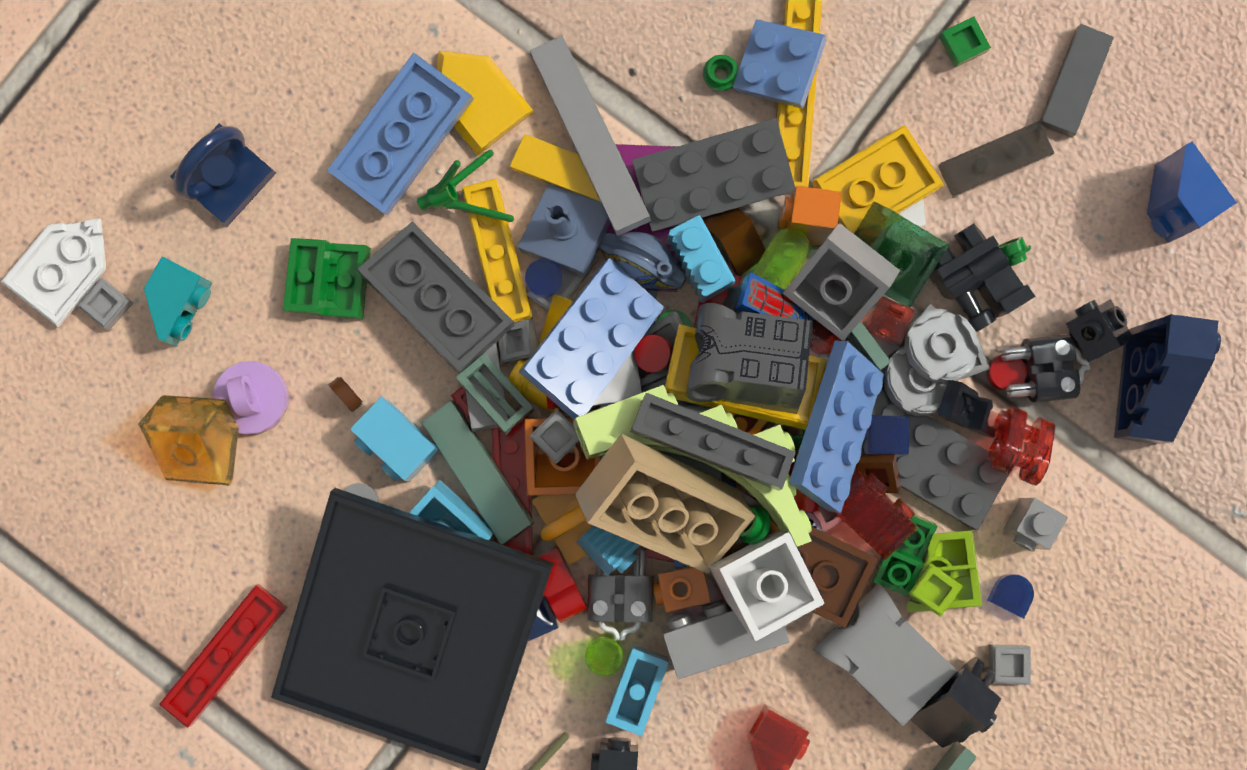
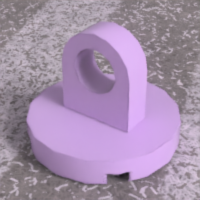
[212,361,289,435]

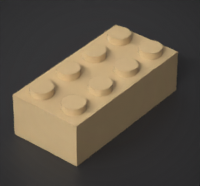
[575,434,755,574]

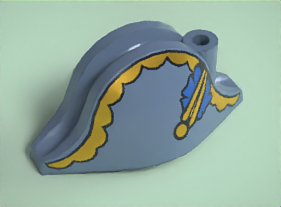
[599,232,687,289]

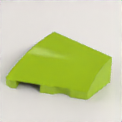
[907,530,983,612]

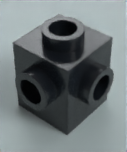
[1066,299,1133,362]

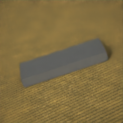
[1039,24,1114,138]

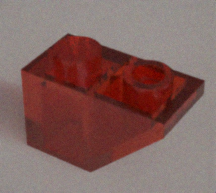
[747,704,810,770]

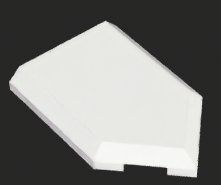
[1,218,106,327]

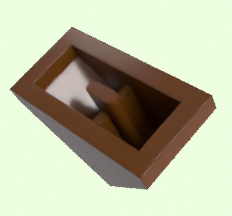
[702,208,768,276]

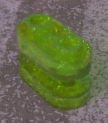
[753,228,809,290]

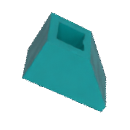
[144,256,212,346]

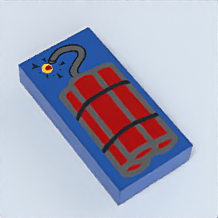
[735,273,812,320]

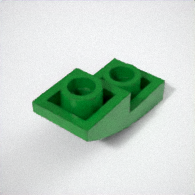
[873,508,938,597]

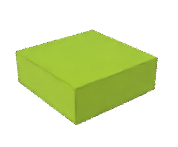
[908,563,963,617]

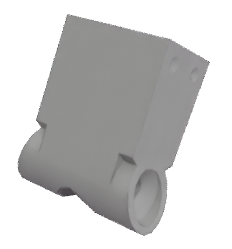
[812,583,957,726]

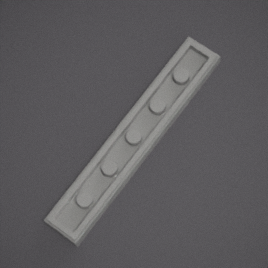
[530,36,651,236]

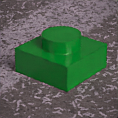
[939,16,991,68]

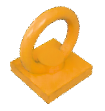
[532,494,593,565]

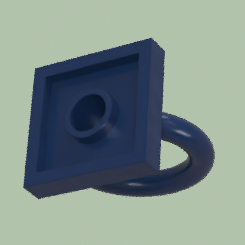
[170,123,276,226]

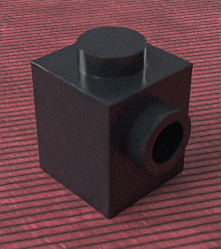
[591,737,638,770]

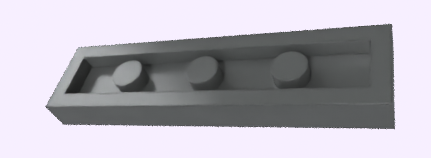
[630,392,796,491]

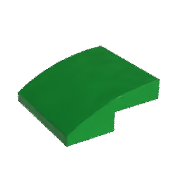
[283,238,371,320]

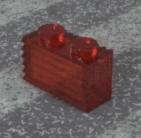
[834,470,918,560]

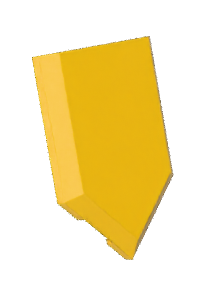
[436,51,534,156]

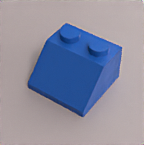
[1147,141,1237,243]

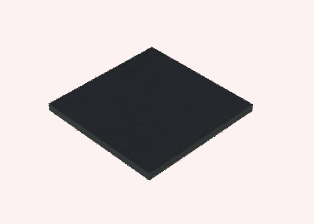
[271,488,554,770]

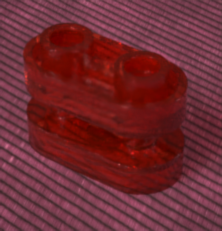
[987,406,1056,486]

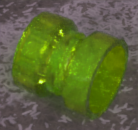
[585,634,623,676]

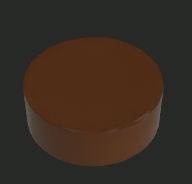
[328,377,362,413]

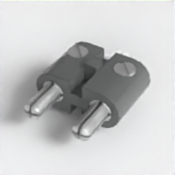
[587,549,654,640]

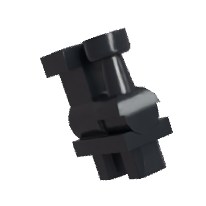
[925,223,1036,332]

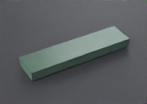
[422,401,535,545]

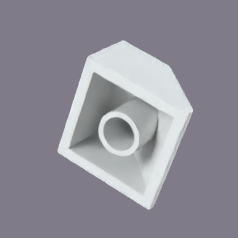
[709,531,825,642]

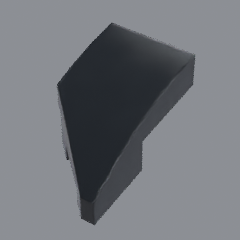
[938,380,996,438]

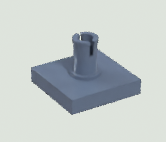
[518,183,611,277]

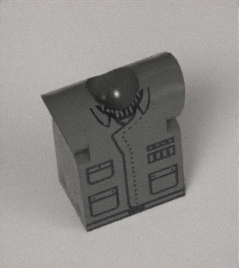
[686,303,813,414]

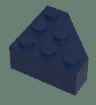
[1114,314,1221,444]

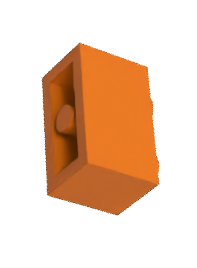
[777,186,842,246]

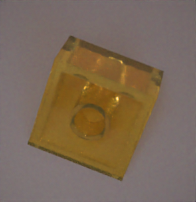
[138,395,239,486]

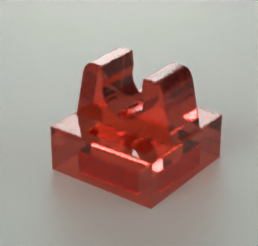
[866,296,915,346]

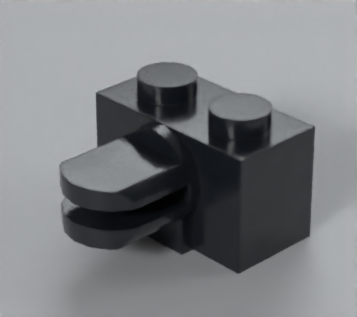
[910,657,1002,748]

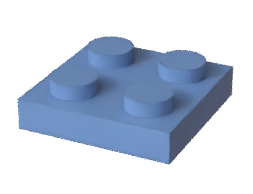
[733,19,826,109]

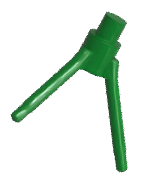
[417,150,514,222]

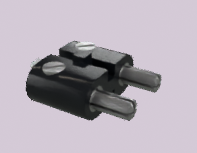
[1001,335,1090,403]

